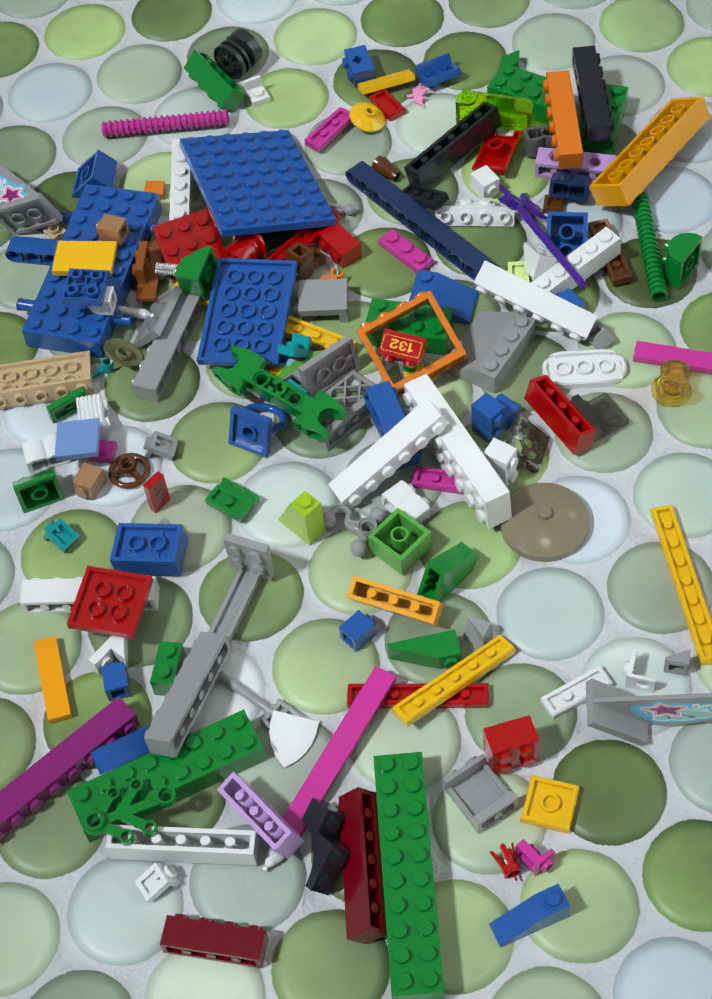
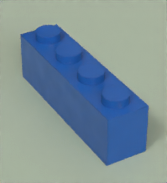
[363,381,423,471]

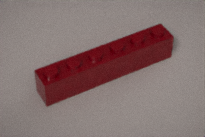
[338,787,386,944]

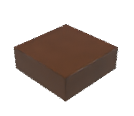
[542,195,565,214]

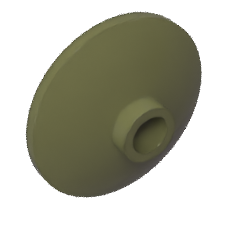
[104,338,143,367]

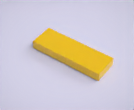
[357,69,415,95]

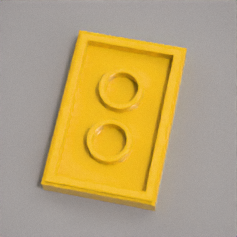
[52,241,118,276]

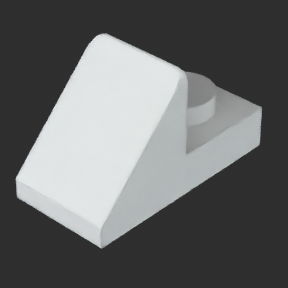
[88,636,128,675]

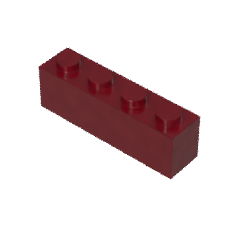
[160,914,269,968]

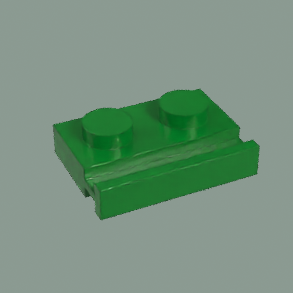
[205,477,259,523]

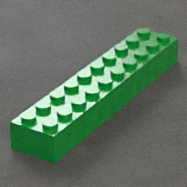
[373,752,445,999]

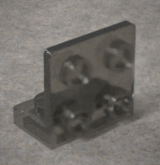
[571,393,629,442]

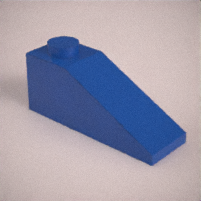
[489,883,570,948]

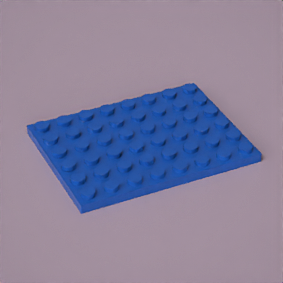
[179,129,336,237]

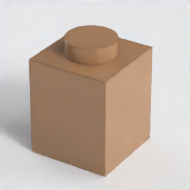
[96,213,129,246]
[71,462,107,501]

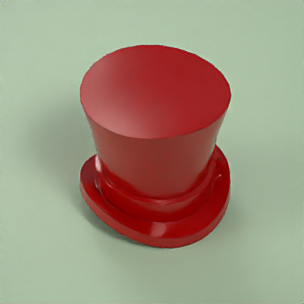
[220,233,266,260]

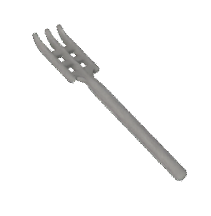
[217,670,306,729]

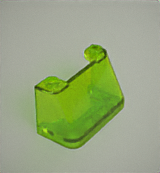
[455,90,537,146]

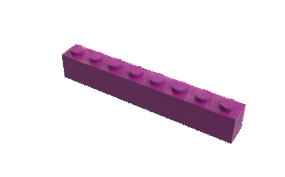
[0,696,140,841]

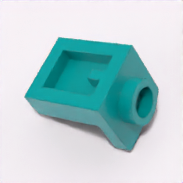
[277,333,312,358]
[43,518,79,553]

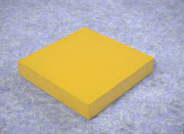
[520,775,580,834]

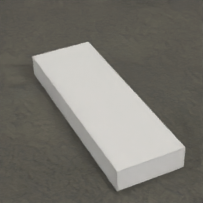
[540,665,613,720]

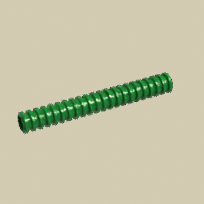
[632,190,668,302]

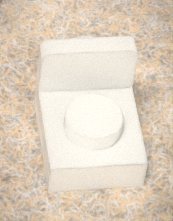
[243,75,270,108]
[135,862,180,902]

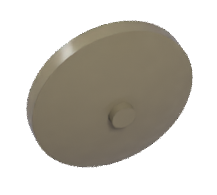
[500,483,590,562]

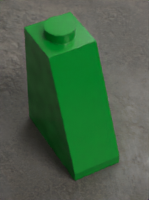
[417,542,479,602]

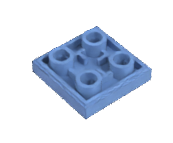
[55,418,101,461]

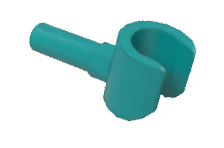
[92,357,114,379]

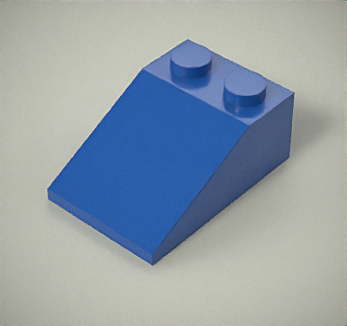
[546,212,588,264]
[409,270,478,325]

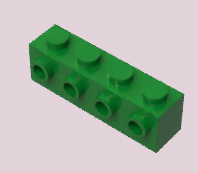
[184,50,246,112]

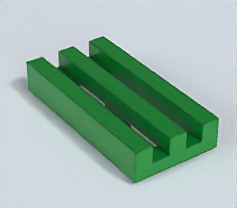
[46,386,87,424]

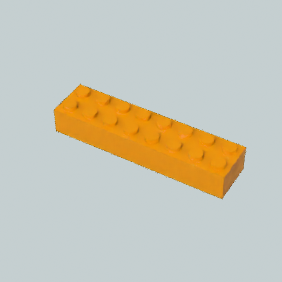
[589,97,711,207]

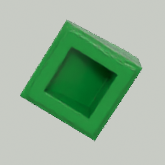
[500,50,520,69]

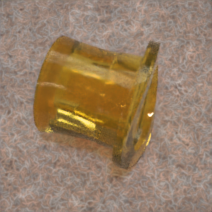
[651,360,692,407]

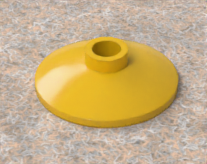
[349,102,386,133]

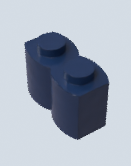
[549,172,592,201]

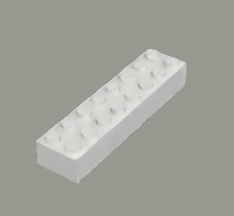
[403,374,512,529]

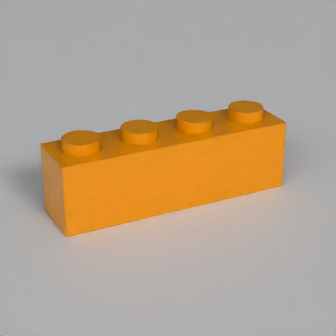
[347,575,444,627]

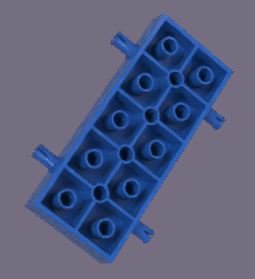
[16,184,163,358]

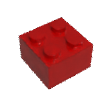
[483,715,540,774]

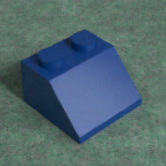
[72,149,117,198]

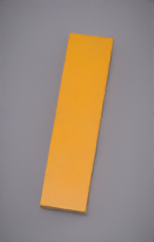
[33,636,72,723]

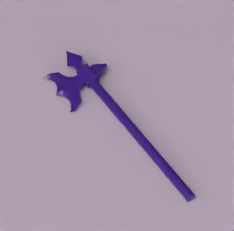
[498,184,587,289]

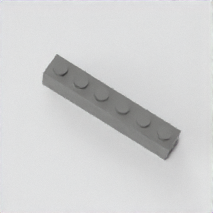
[131,293,203,402]
[144,631,231,758]

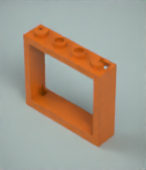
[356,290,467,397]

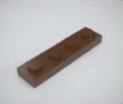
[588,218,633,286]

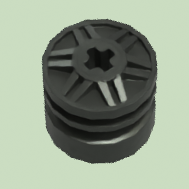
[213,29,263,79]

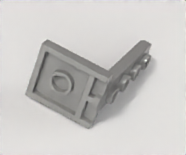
[209,533,275,645]

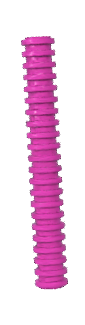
[101,109,229,138]

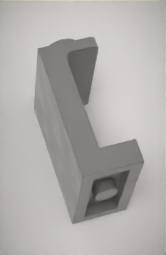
[294,278,349,323]
[443,754,518,834]

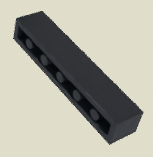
[572,45,614,142]
[404,101,502,187]

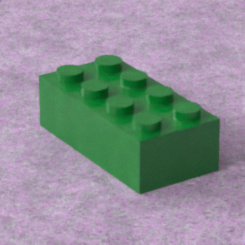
[487,63,551,125]
[578,84,629,155]
[366,298,453,356]

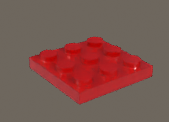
[152,208,223,283]
[67,566,153,639]

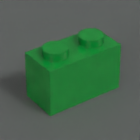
[150,641,187,696]

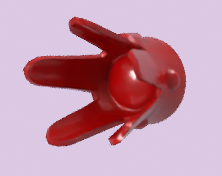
[489,842,523,881]

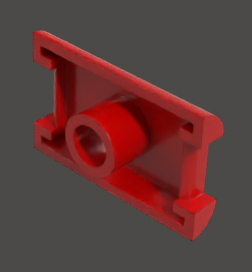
[472,130,523,175]

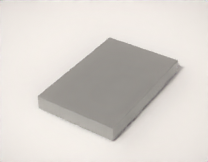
[133,286,182,348]

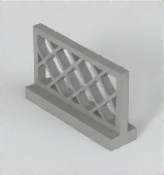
[292,370,375,451]

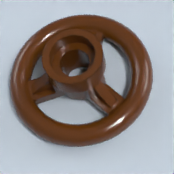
[108,453,150,489]

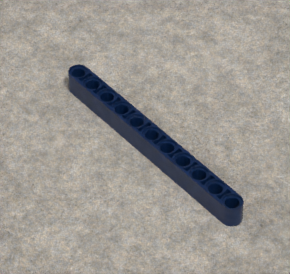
[345,161,499,281]

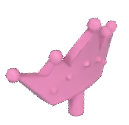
[407,83,430,108]

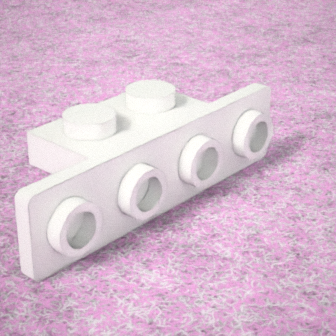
[435,198,515,226]

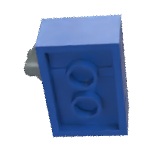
[110,519,188,576]

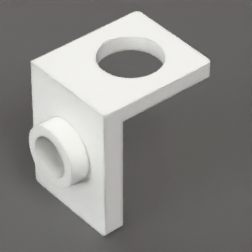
[623,649,656,693]

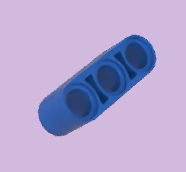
[5,236,58,266]
[90,724,151,775]

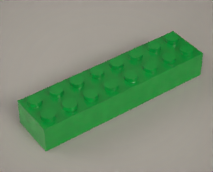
[67,709,266,843]

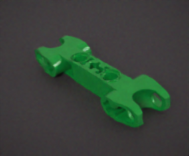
[212,345,349,443]

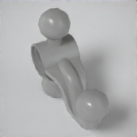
[323,505,386,557]

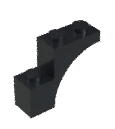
[302,797,351,896]

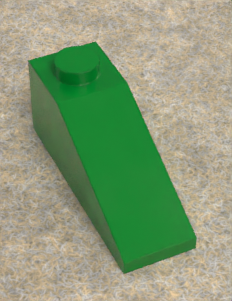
[387,629,462,669]

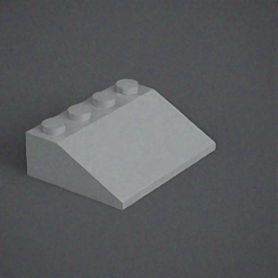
[445,311,536,394]

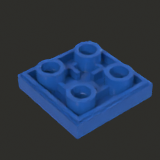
[61,268,110,306]

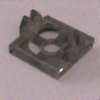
[505,414,550,474]

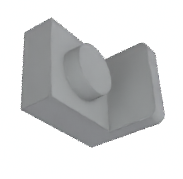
[143,431,179,460]

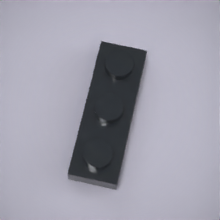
[402,182,450,211]

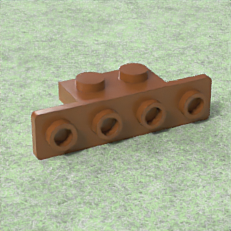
[132,241,163,302]

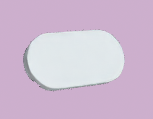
[542,349,627,389]

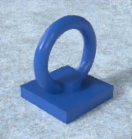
[228,403,288,457]

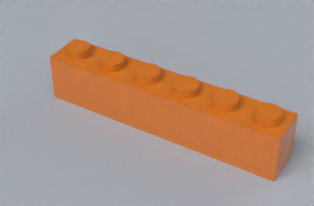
[542,70,583,169]

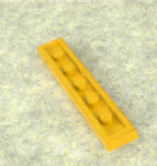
[392,635,515,727]

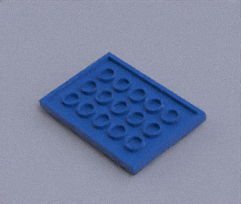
[197,258,298,368]

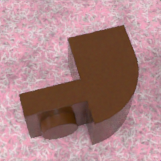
[285,242,326,278]

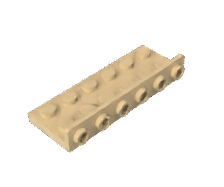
[0,350,94,409]

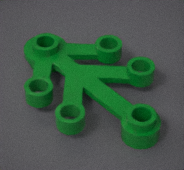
[83,777,177,846]

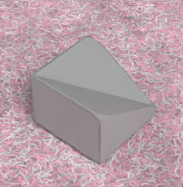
[586,322,615,350]
[464,615,491,647]
[663,650,691,676]

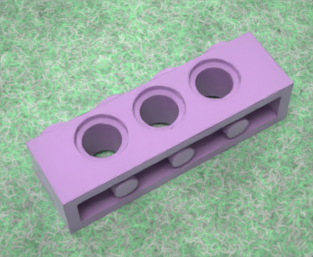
[535,147,616,183]
[217,772,305,859]

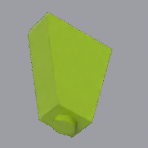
[279,491,325,545]

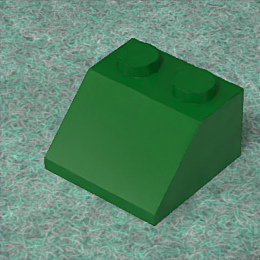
[174,246,217,301]
[12,468,65,514]

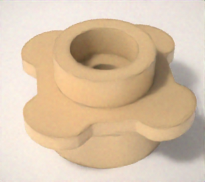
[43,223,66,241]

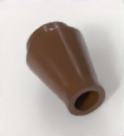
[372,155,401,182]

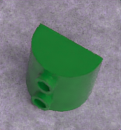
[662,233,703,290]

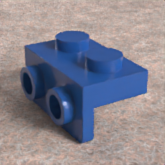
[416,53,461,88]

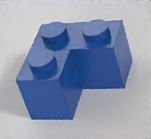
[471,392,520,444]

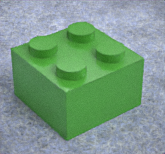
[368,508,432,575]

